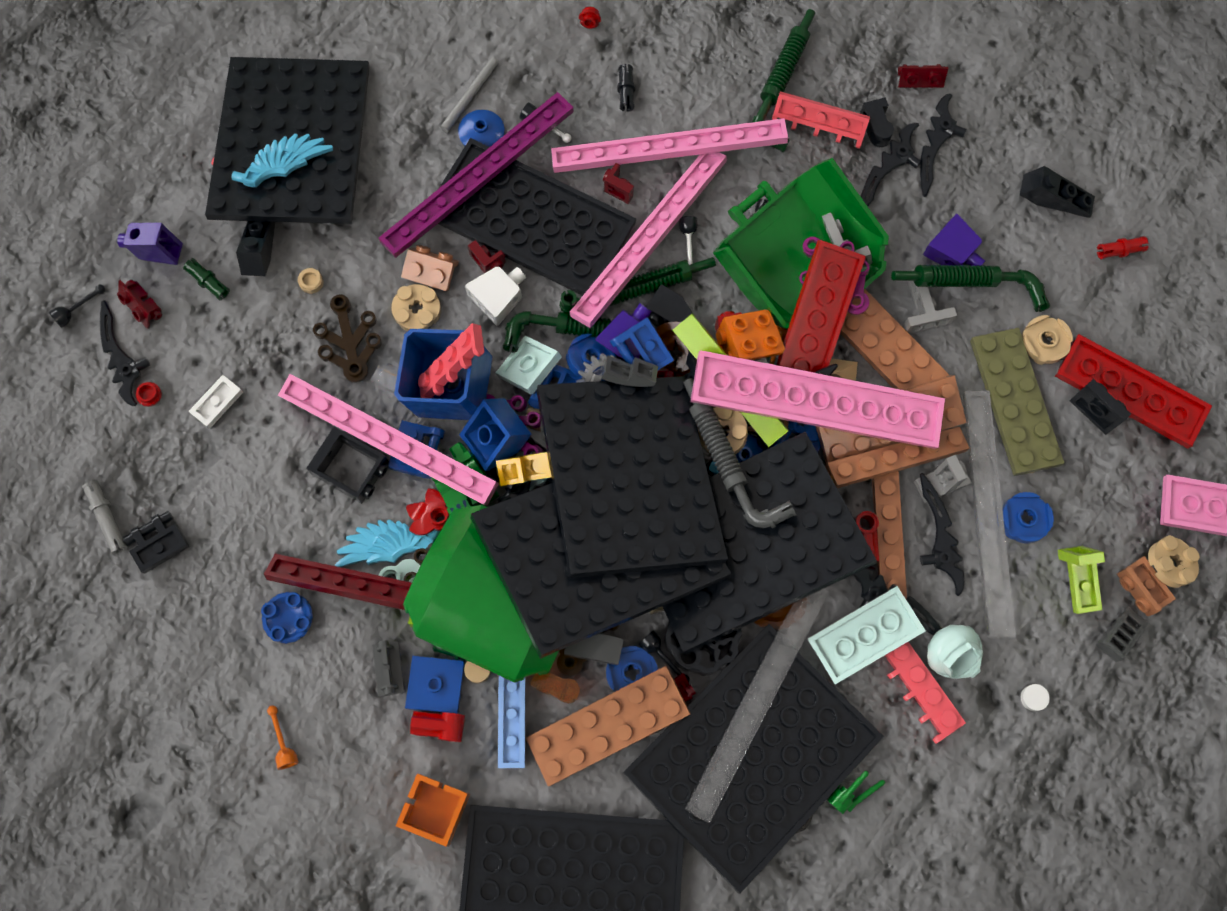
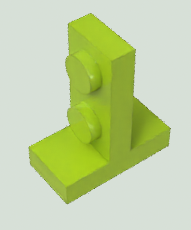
[1058,546,1105,614]

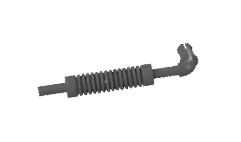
[683,378,797,528]

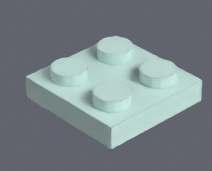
[495,336,562,395]

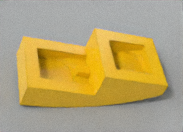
[496,451,552,486]

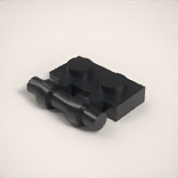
[123,511,190,574]

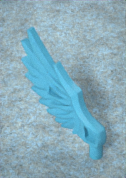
[232,134,333,187]
[335,520,441,567]

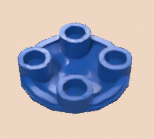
[261,592,313,644]

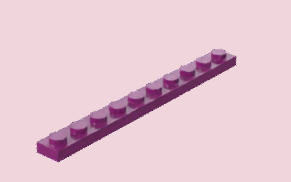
[379,92,574,258]

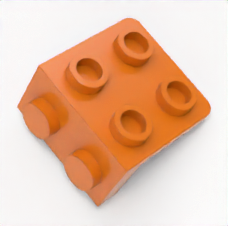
[716,310,785,360]

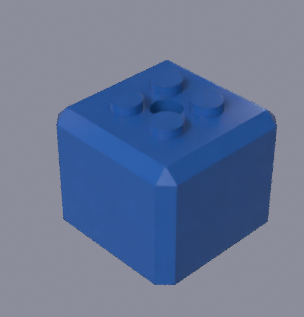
[394,329,493,420]

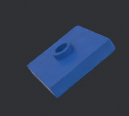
[405,656,465,714]

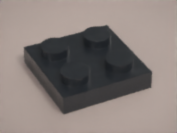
[1069,379,1131,435]

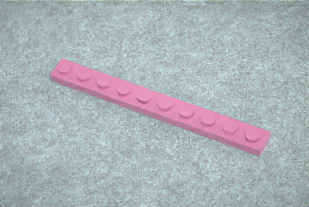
[551,118,788,173]
[570,152,727,328]
[278,374,499,506]

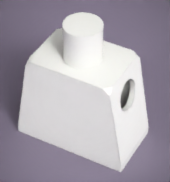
[465,266,526,326]

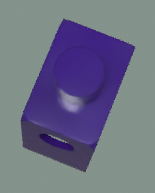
[923,213,986,266]
[117,223,183,265]
[595,303,652,359]

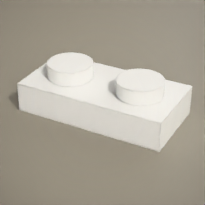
[189,375,243,429]

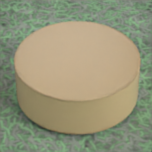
[298,268,324,294]
[464,661,491,684]

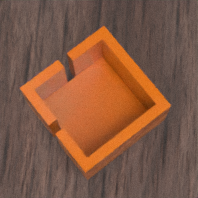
[396,773,470,847]

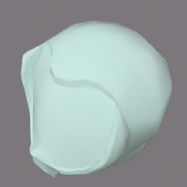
[927,625,983,679]

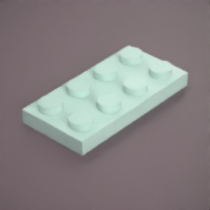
[808,586,926,685]

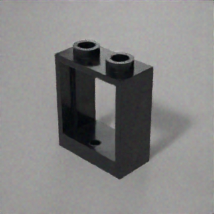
[306,427,389,504]

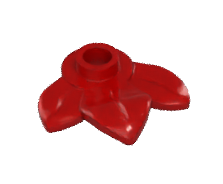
[406,488,450,535]

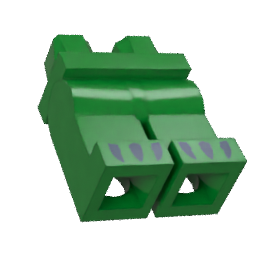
[431,442,500,515]

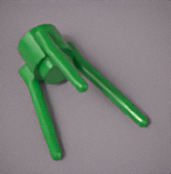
[827,771,885,814]

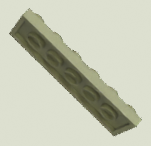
[970,328,1064,476]

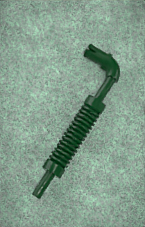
[752,9,815,153]
[559,257,716,313]
[891,265,1050,312]
[503,311,614,353]

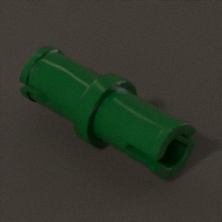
[183,258,230,301]

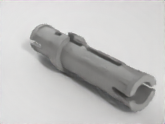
[82,480,128,555]

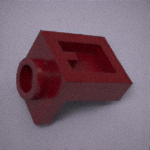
[603,163,634,204]
[468,240,506,273]

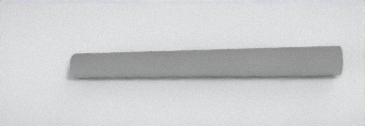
[440,57,499,133]

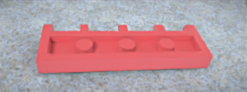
[772,91,870,149]
[418,323,484,398]
[885,642,966,744]

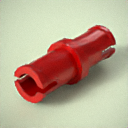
[1097,236,1149,259]

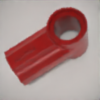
[854,511,879,562]
[410,711,465,742]

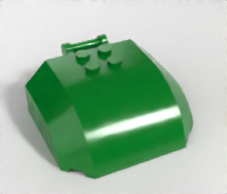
[713,158,889,329]
[403,505,559,682]

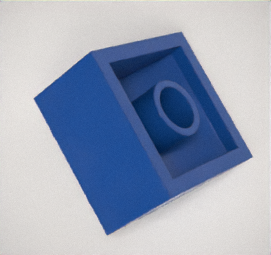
[459,398,532,471]

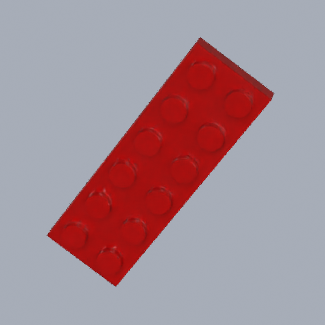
[776,240,866,373]
[1055,334,1212,449]

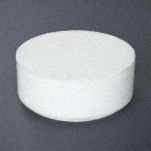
[1021,684,1049,711]

